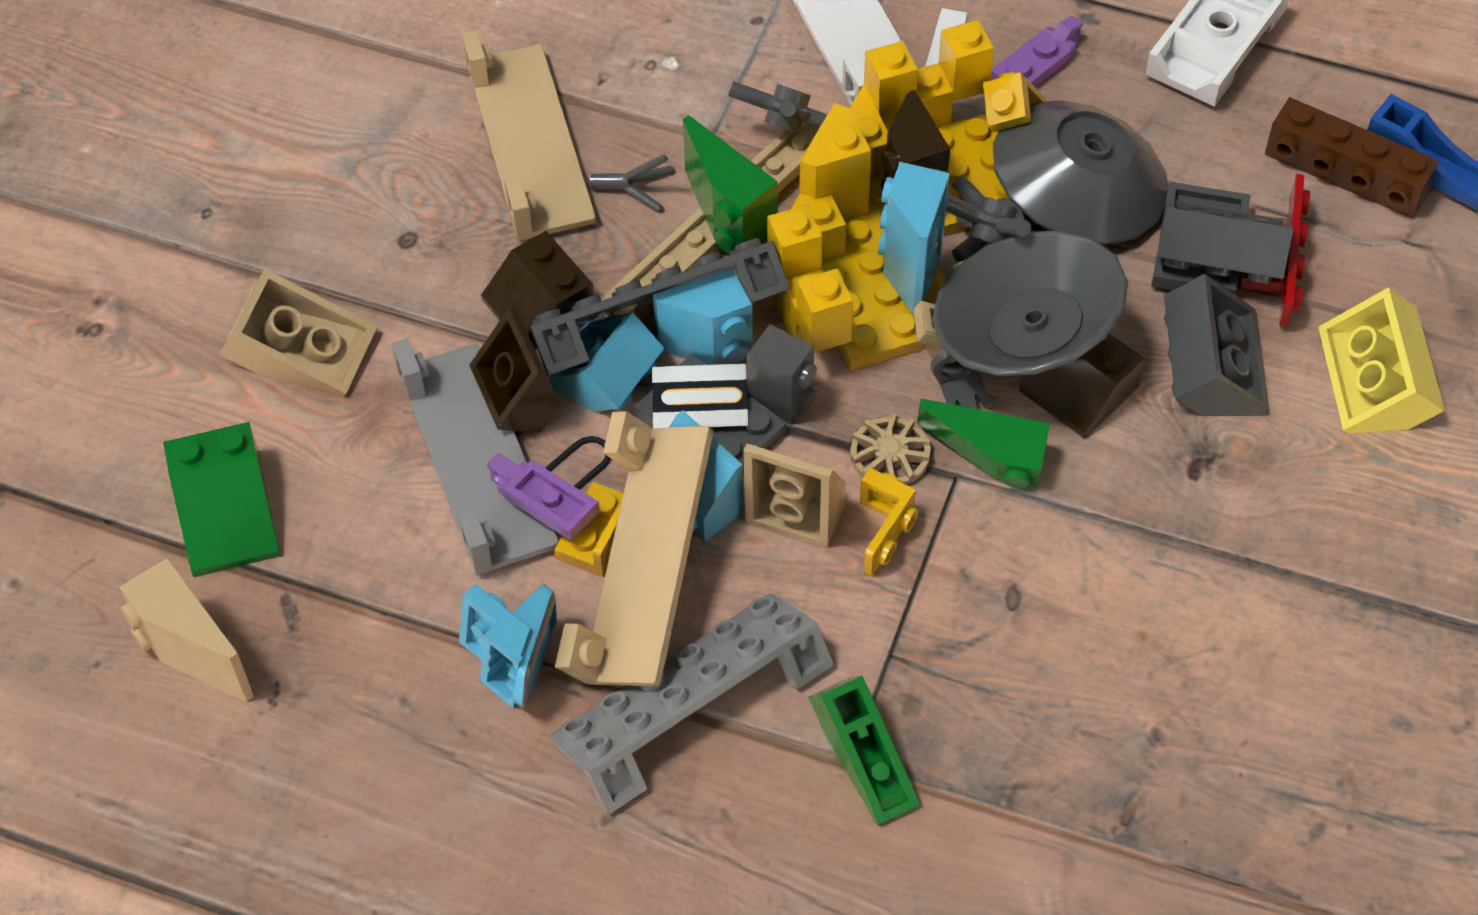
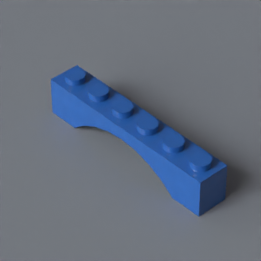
[1367,94,1478,210]

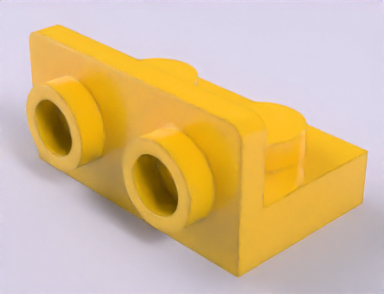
[554,482,624,577]

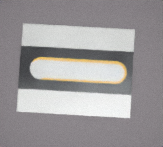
[652,364,748,428]

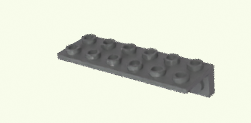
[527,238,790,376]

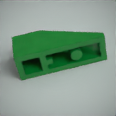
[917,398,1050,488]
[808,675,920,825]

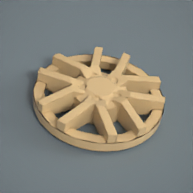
[850,413,931,485]

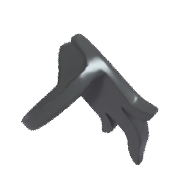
[930,350,999,409]

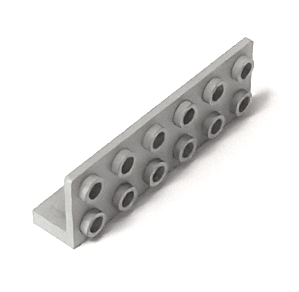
[392,339,558,576]
[550,593,834,815]

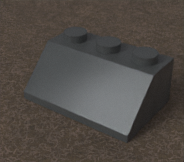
[1157,200,1293,284]
[1164,274,1269,416]

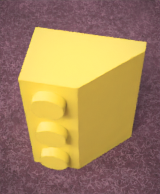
[1318,287,1445,434]

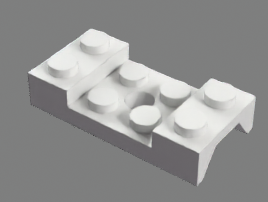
[1145,0,1289,107]

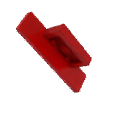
[1240,174,1310,326]

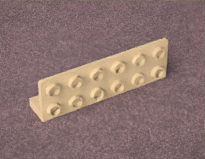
[462,30,596,241]
[555,411,714,686]

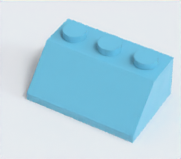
[878,162,950,315]

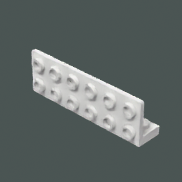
[793,0,901,106]

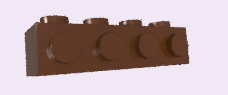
[1265,97,1439,219]

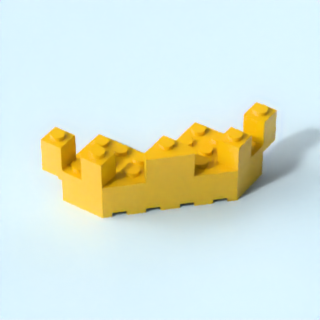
[767,19,1009,371]

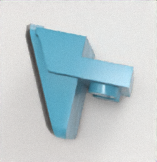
[459,584,557,708]

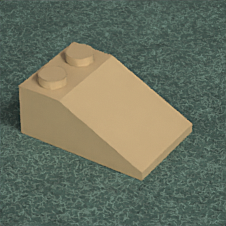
[219,268,378,397]
[744,443,846,548]
[119,558,254,702]

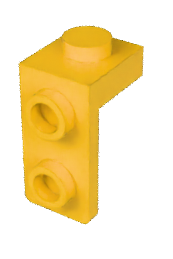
[983,72,1048,132]
[860,467,918,576]

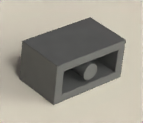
[747,324,817,425]

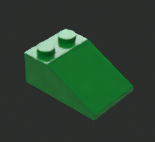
[683,115,778,253]
[163,422,280,577]

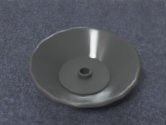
[993,100,1168,245]
[932,230,1128,376]

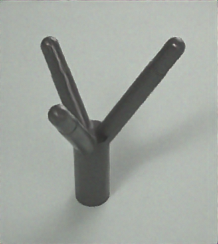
[590,155,675,212]

